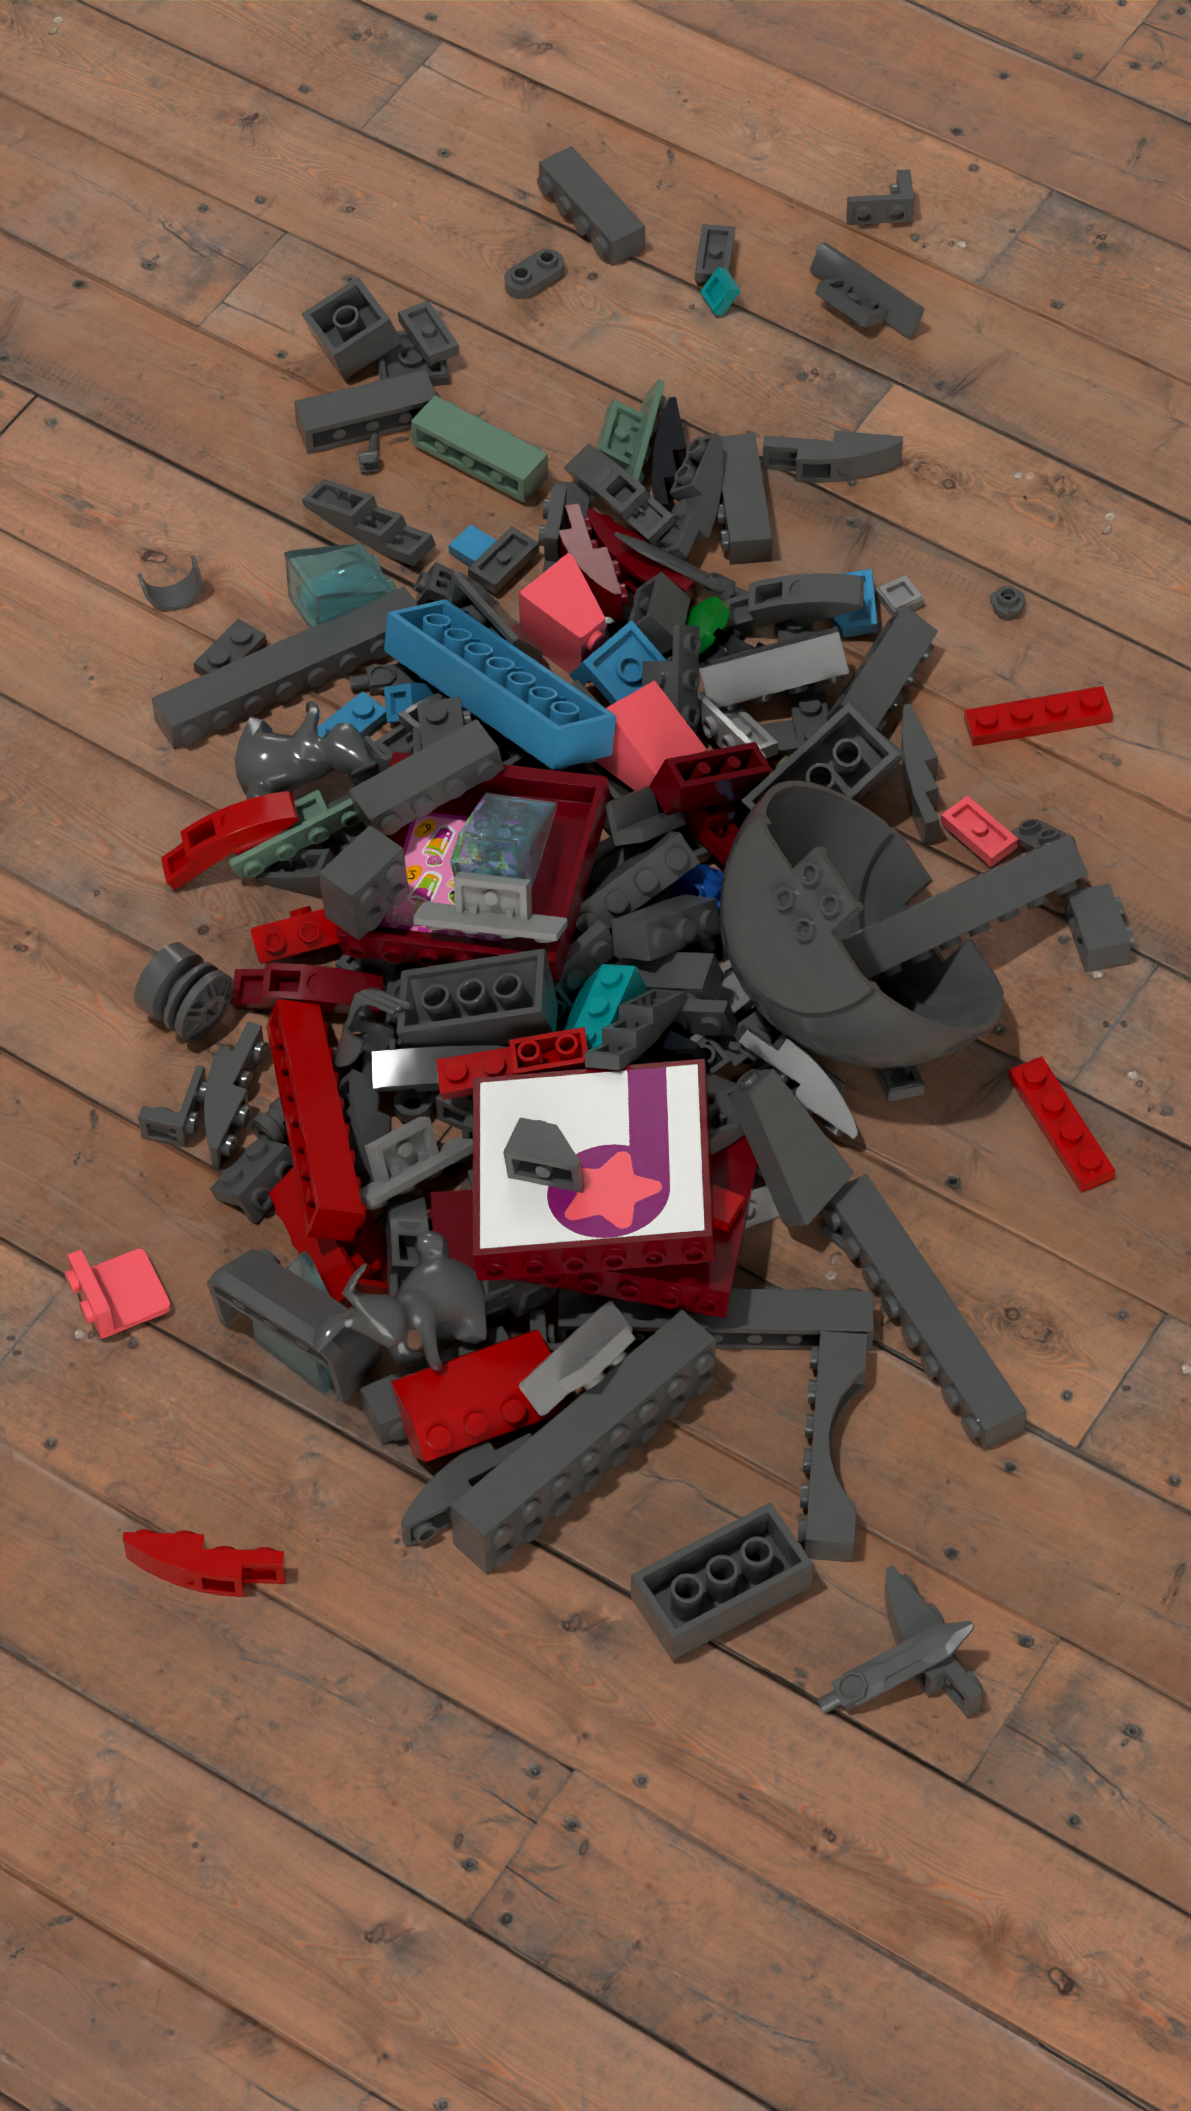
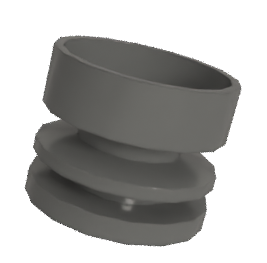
[134,942,234,1042]

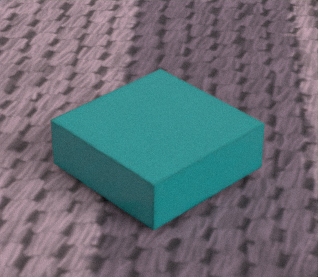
[700,267,741,316]

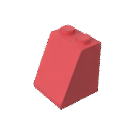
[519,553,606,674]
[595,680,707,791]

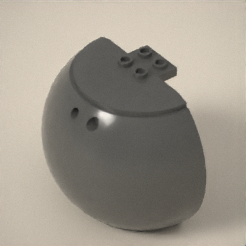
[720,781,1004,1069]

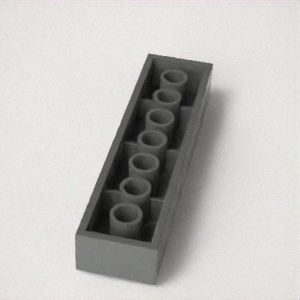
[450,1310,716,1575]

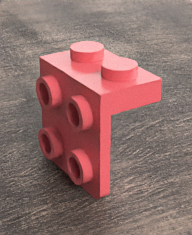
[64,1249,171,1339]

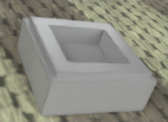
[875,575,924,617]

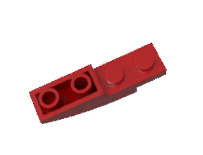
[161,791,299,891]
[436,1027,588,1100]
[123,1529,286,1597]

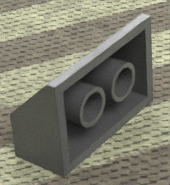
[447,571,543,664]

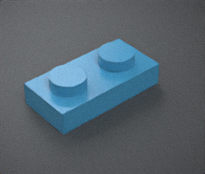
[317,691,387,737]

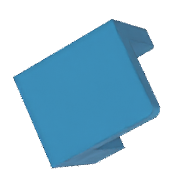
[384,683,440,723]

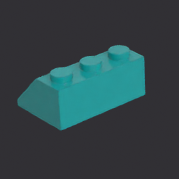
[562,964,648,1069]

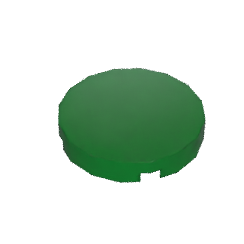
[685,596,730,655]

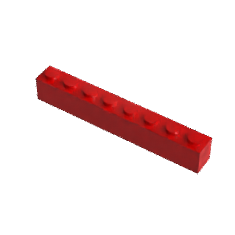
[266,999,366,1242]

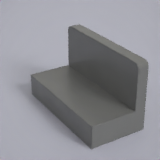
[605,786,686,846]

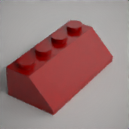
[268,1167,388,1308]
[390,1329,571,1462]

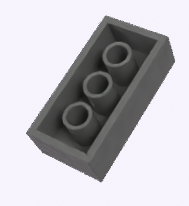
[742,702,900,816]
[631,1502,813,1661]

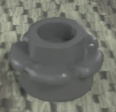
[990,586,1025,619]

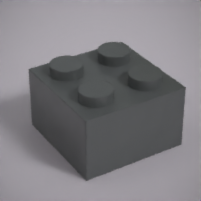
[302,277,401,379]
[318,825,409,940]

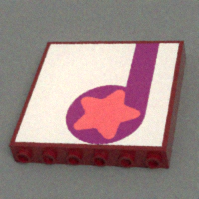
[473,1059,716,1281]

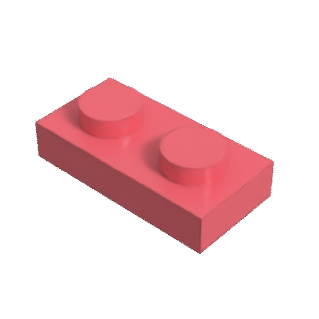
[941,795,1018,867]

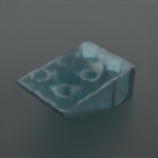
[450,793,558,890]

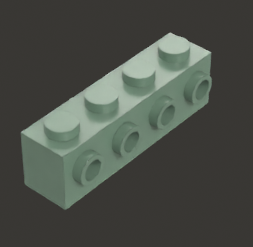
[411,396,548,503]

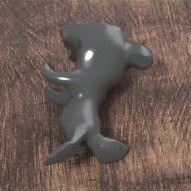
[235,701,413,799]
[313,1231,487,1371]

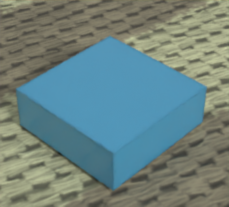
[448,524,497,566]

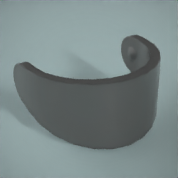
[137,556,202,611]

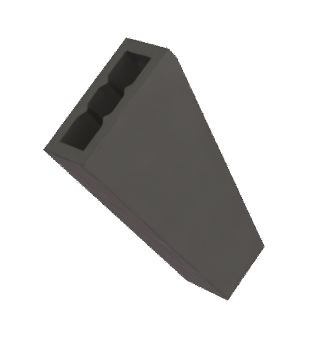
[729,1069,854,1226]

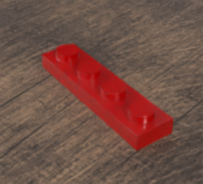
[964,686,1113,746]
[1008,1056,1116,1193]

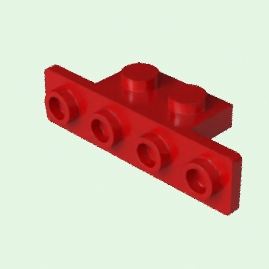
[250,906,339,964]

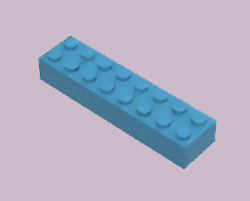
[384,599,617,770]

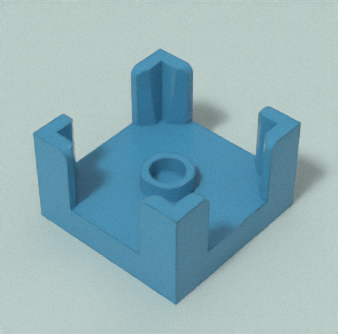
[569,620,667,705]

